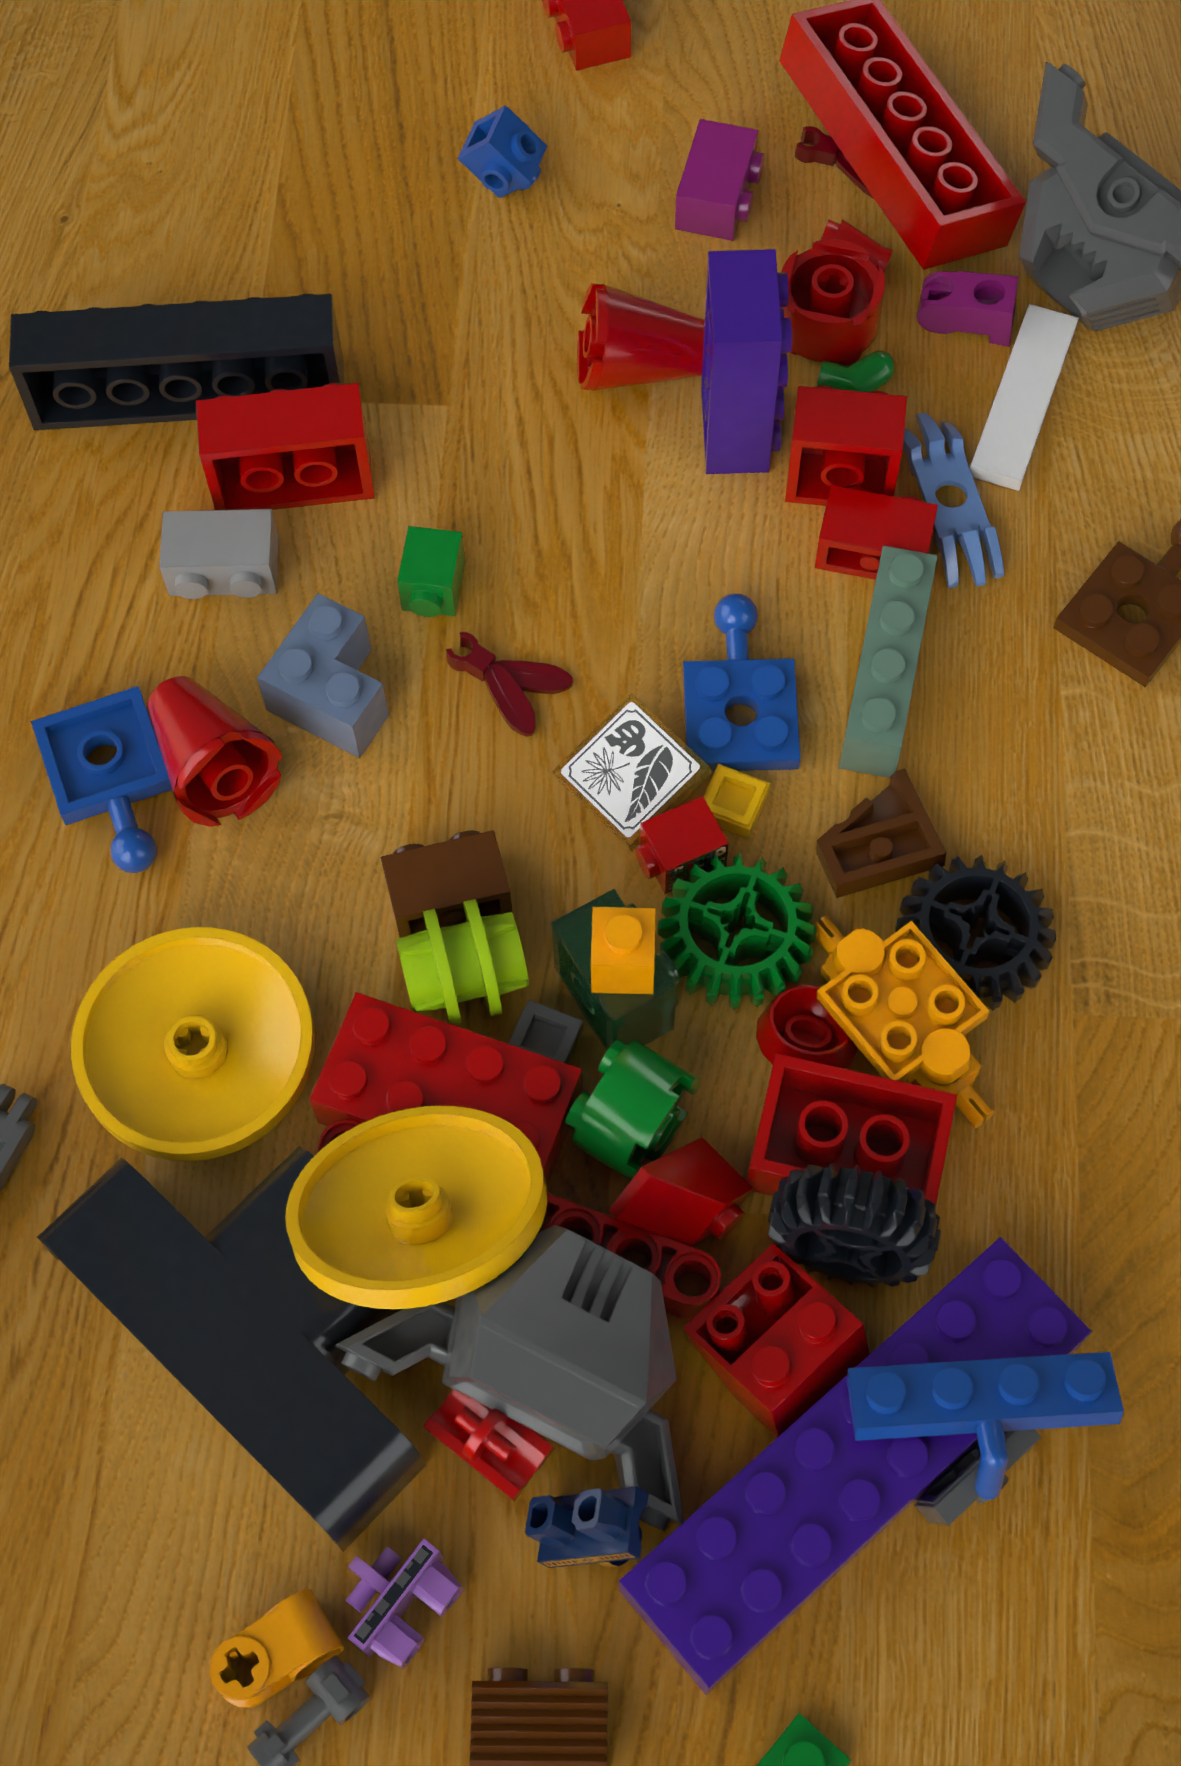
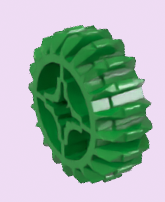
[657,853,816,1010]

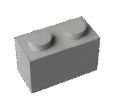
[159,509,279,599]

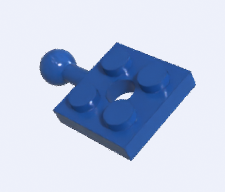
[683,593,800,772]
[31,686,172,873]

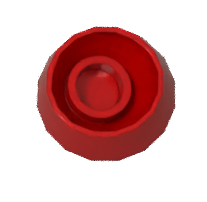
[756,985,857,1069]

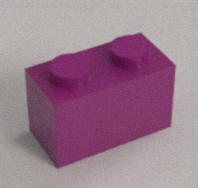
[675,119,765,241]

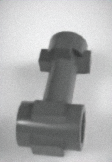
[247,1655,371,1766]

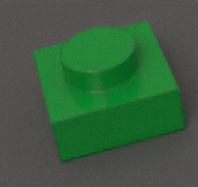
[756,1713,851,1766]

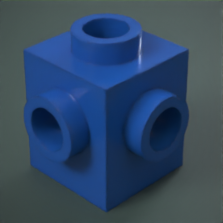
[457,105,547,198]

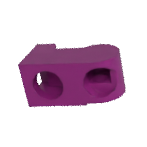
[916,271,1019,347]

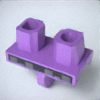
[345,1539,463,1669]

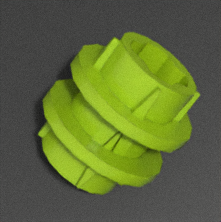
[396,899,530,1025]

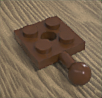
[1054,519,1181,687]

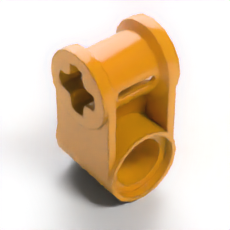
[209,1589,344,1708]

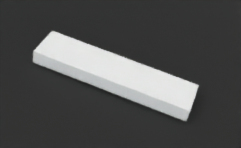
[970,304,1079,491]

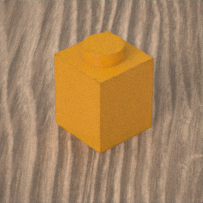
[591,907,656,994]

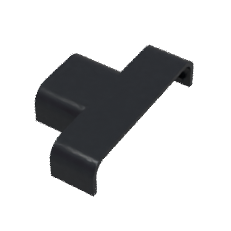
[37,1146,426,1552]

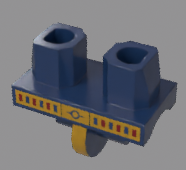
[525,1486,649,1568]

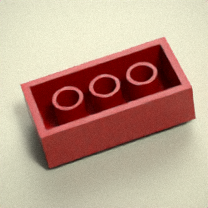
[309,992,583,1187]

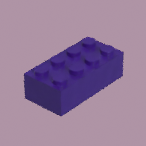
[701,249,792,474]

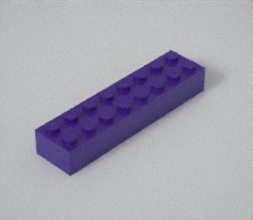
[619,1237,1092,1695]

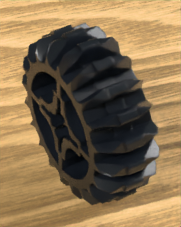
[895,855,1056,1011]
[768,1163,941,1288]

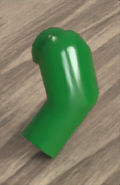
[817,350,895,392]

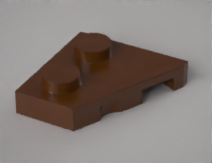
[816,769,946,898]

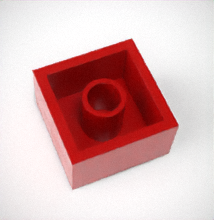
[785,386,907,506]

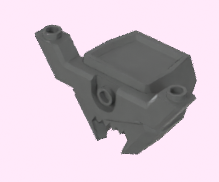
[1019,62,1181,332]
[335,1225,684,1531]

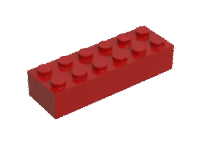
[779,0,1026,270]

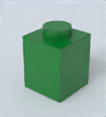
[397,526,466,617]

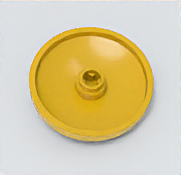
[71,927,315,1161]
[285,1105,547,1309]

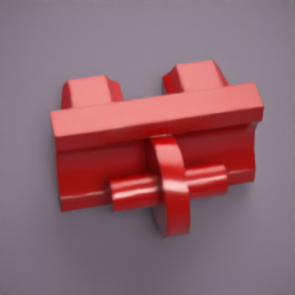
[422,1389,554,1502]

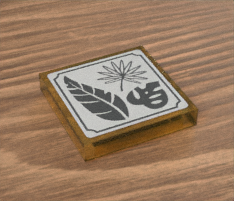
[552,693,713,852]

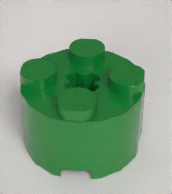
[565,1039,700,1180]

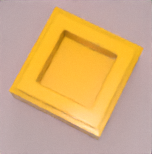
[703,764,771,839]

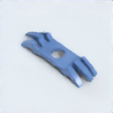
[903,412,1005,588]

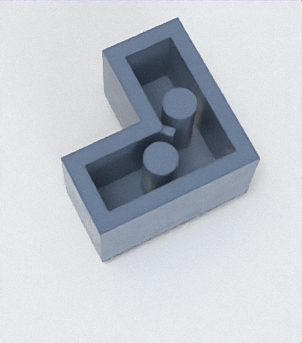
[257,593,389,758]

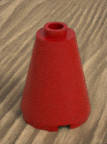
[577,283,705,391]
[148,676,283,827]

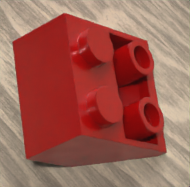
[683,1243,870,1438]

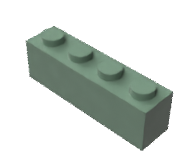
[839,546,938,778]

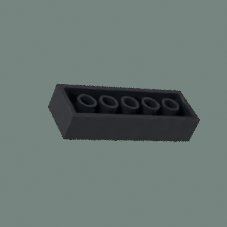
[9,294,344,431]

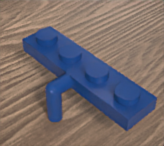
[847,1352,1124,1500]

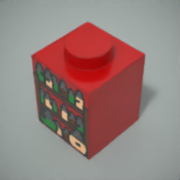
[635,796,729,894]

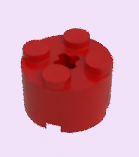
[780,239,885,365]

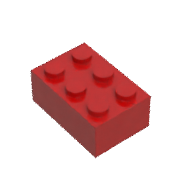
[196,383,375,510]
[747,1053,958,1205]

